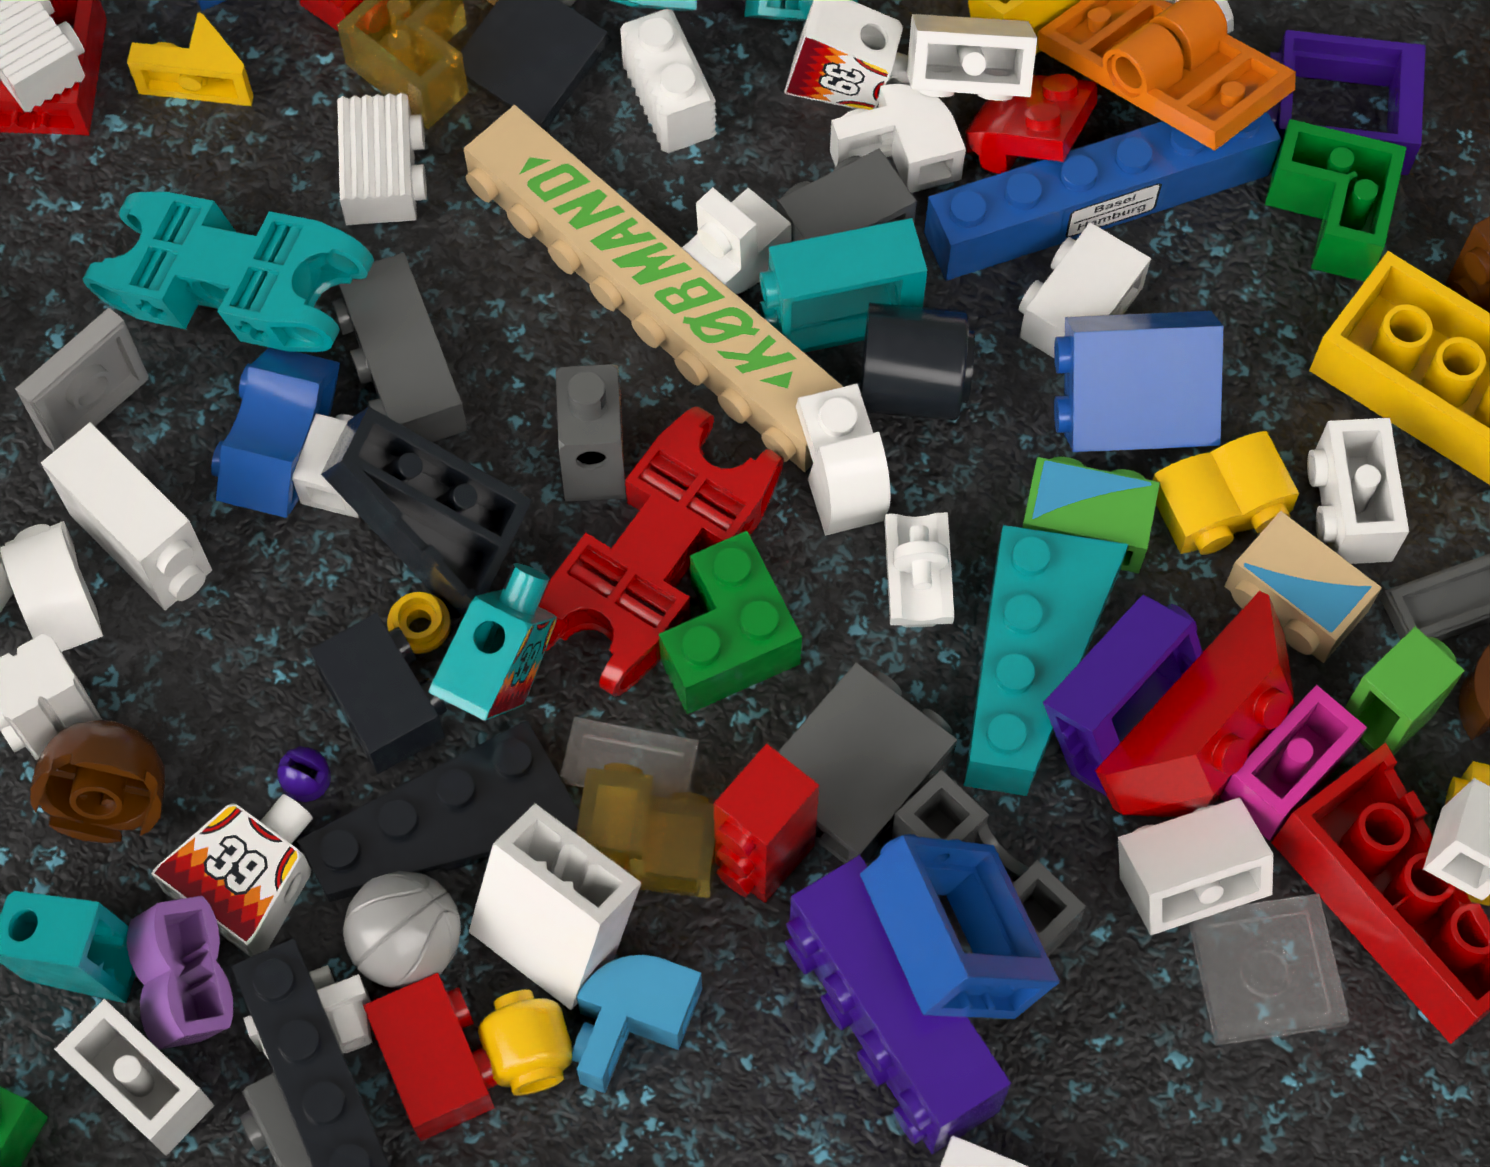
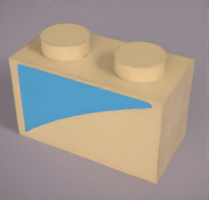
[1224,511,1382,663]

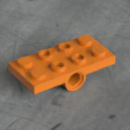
[1038,0,1296,151]

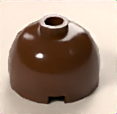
[30,720,165,843]

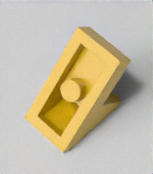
[127,12,254,106]

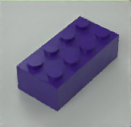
[785,855,1011,1155]

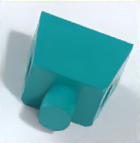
[0,891,136,1003]

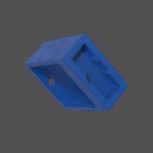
[860,834,1060,1019]

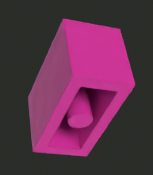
[1220,685,1367,841]

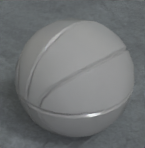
[343,871,461,988]

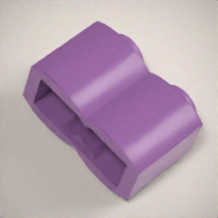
[127,896,233,1050]

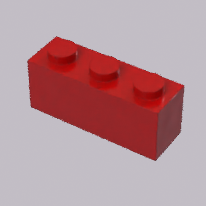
[714,743,819,903]

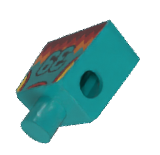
[428,563,556,721]

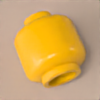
[478,990,573,1096]

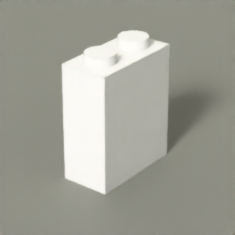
[41,422,212,611]
[469,803,641,1010]

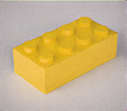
[1309,251,1490,485]

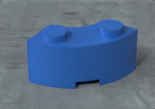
[211,348,340,518]

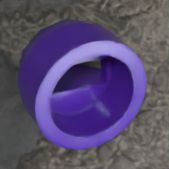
[277,746,331,802]

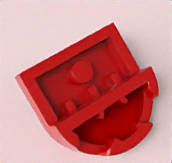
[965,74,1097,174]

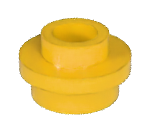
[387,592,451,654]

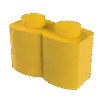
[1152,431,1299,555]

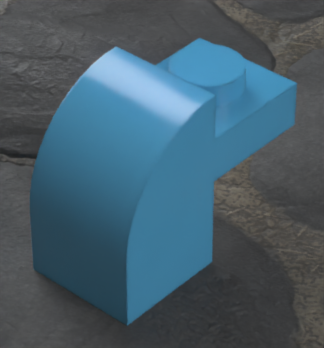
[572,955,702,1093]

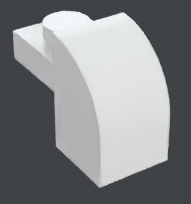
[830,84,966,193]
[682,188,791,294]
[796,384,891,536]
[0,521,103,652]

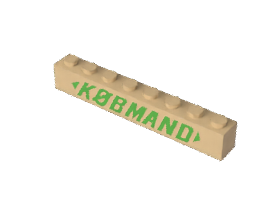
[464,105,843,472]

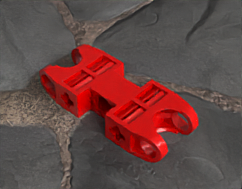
[538,407,784,697]

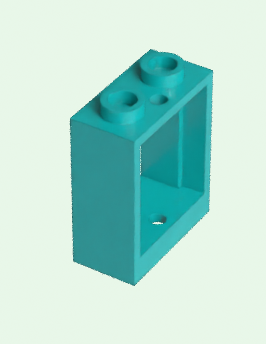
[759,218,928,352]

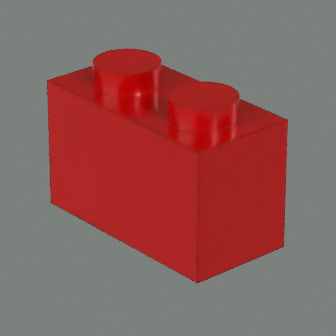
[363,973,498,1142]

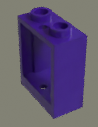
[1268,30,1426,175]
[1043,594,1203,796]

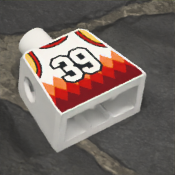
[784,0,910,110]
[151,794,313,957]

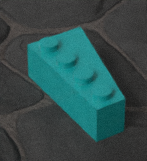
[964,525,1129,796]

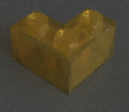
[337,0,468,130]
[576,763,715,898]

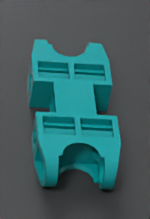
[83,192,374,352]

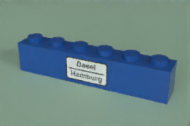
[924,111,1281,281]

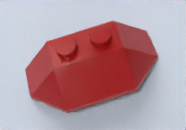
[1095,591,1295,817]

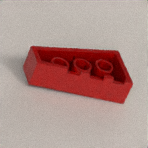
[1271,743,1490,1044]

